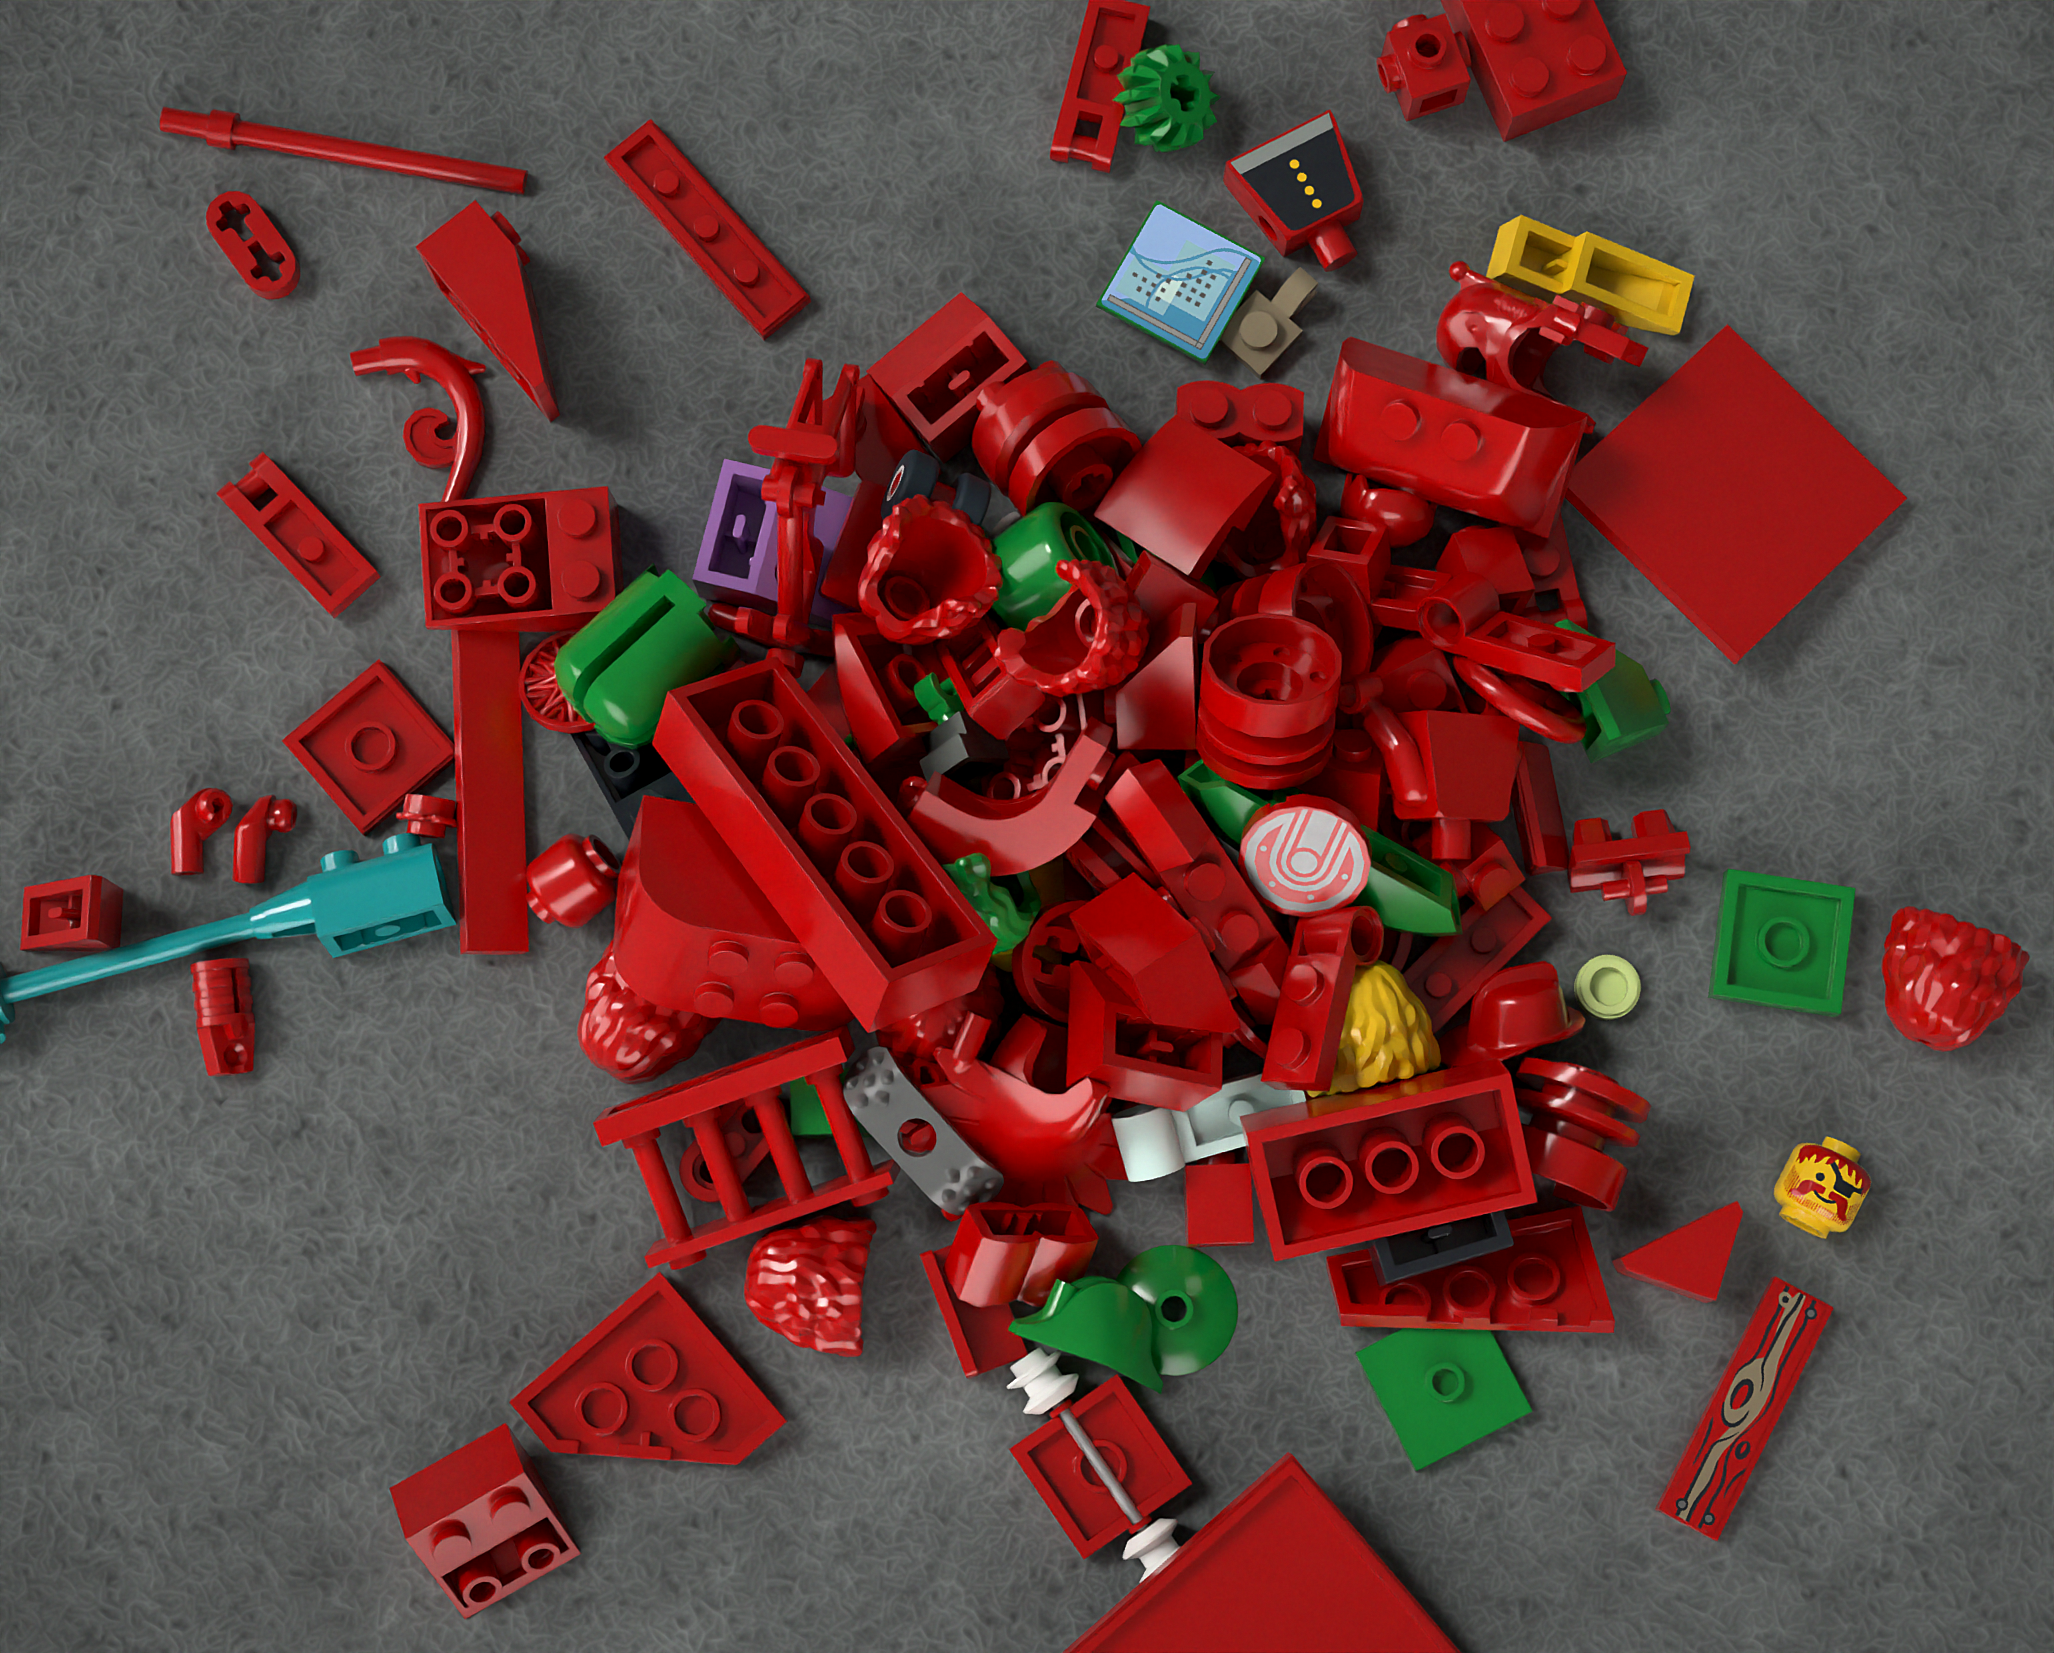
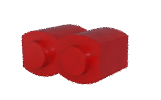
[1174,380,1304,458]
[943,1202,1099,1307]

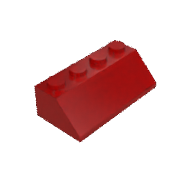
[1239,1058,1537,1262]

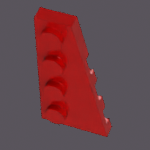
[1326,1206,1615,1333]

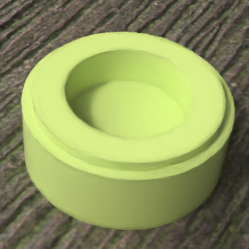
[1574,955,1641,1020]

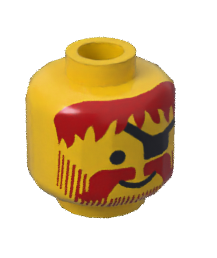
[1774,1137,1871,1238]

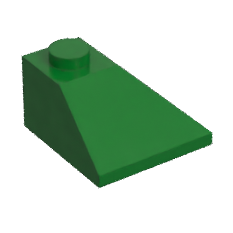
[1554,619,1671,764]

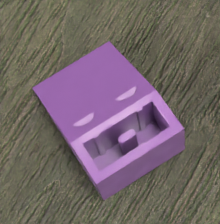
[692,459,855,628]

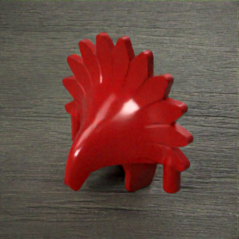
[907,1010,1141,1221]

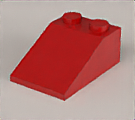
[415,200,560,423]

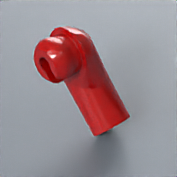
[170,788,233,876]
[232,794,297,883]

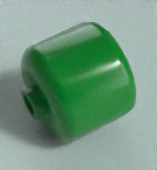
[990,502,1119,632]

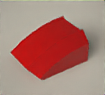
[832,612,967,774]

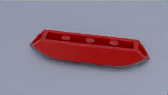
[1105,759,1291,1025]

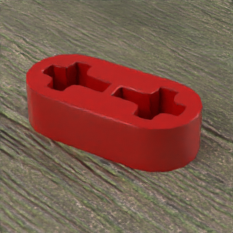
[206,191,300,300]

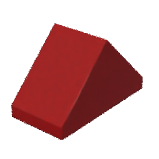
[20,875,123,952]
[1612,1201,1743,1303]

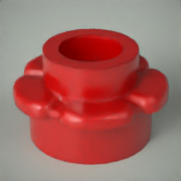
[396,794,457,839]

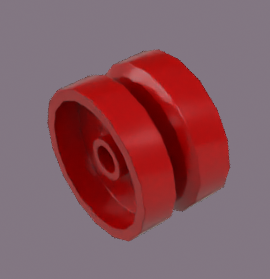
[978,372,1142,524]

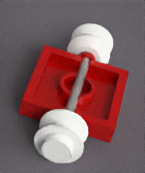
[1006,1346,1192,1583]

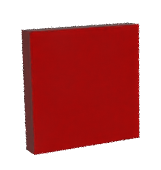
[282,659,455,837]

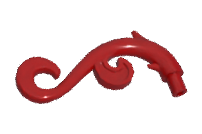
[350,336,486,502]

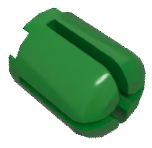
[554,563,741,749]

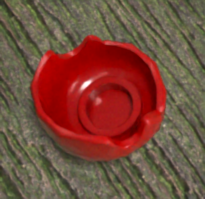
[1340,473,1437,548]

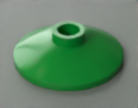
[1116,1245,1238,1376]

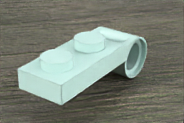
[1111,1069,1306,1182]

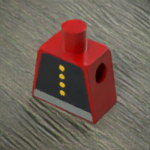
[1223,109,1364,272]

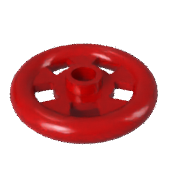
[1453,654,1587,744]

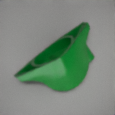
[1008,1276,1163,1394]

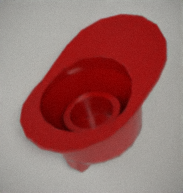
[1437,961,1586,1068]

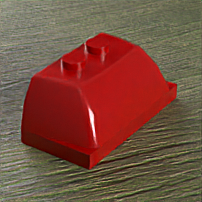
[1313,336,1589,538]

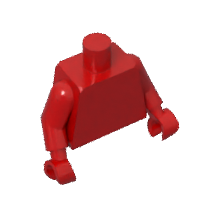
[1338,672,1522,860]

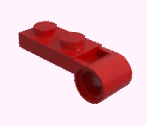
[1415,571,1616,693]
[1261,906,1384,1091]

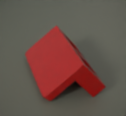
[919,1244,1028,1379]

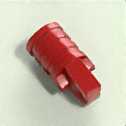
[190,958,255,1077]

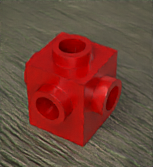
[1376,13,1471,122]

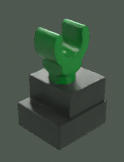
[914,672,1010,786]

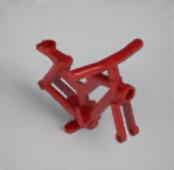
[708,358,867,679]

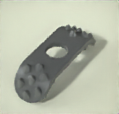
[843,1046,1004,1216]

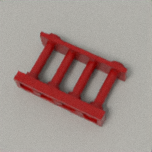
[593,1024,901,1270]

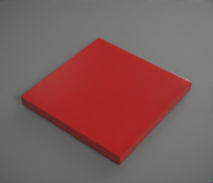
[1565,324,1907,665]

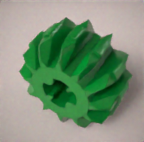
[1113,44,1221,153]

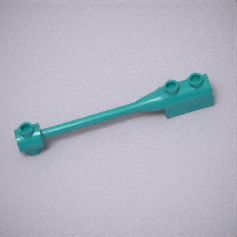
[0,833,457,1044]

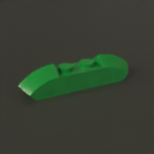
[1177,758,1463,936]

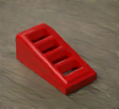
[935,611,1046,740]

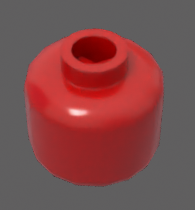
[526,833,622,928]

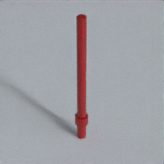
[159,107,528,195]

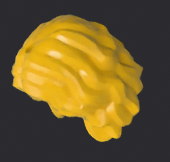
[1307,959,1441,1097]

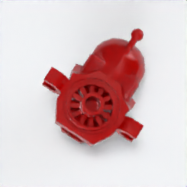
[1436,261,1649,435]

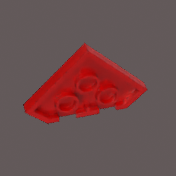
[509,1272,788,1465]

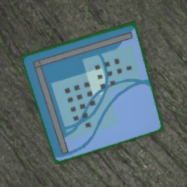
[1096,200,1265,365]

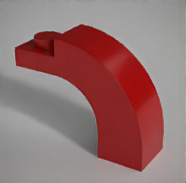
[905,716,1115,876]

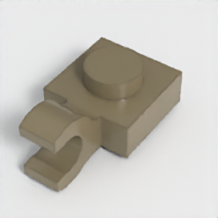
[1218,267,1319,380]

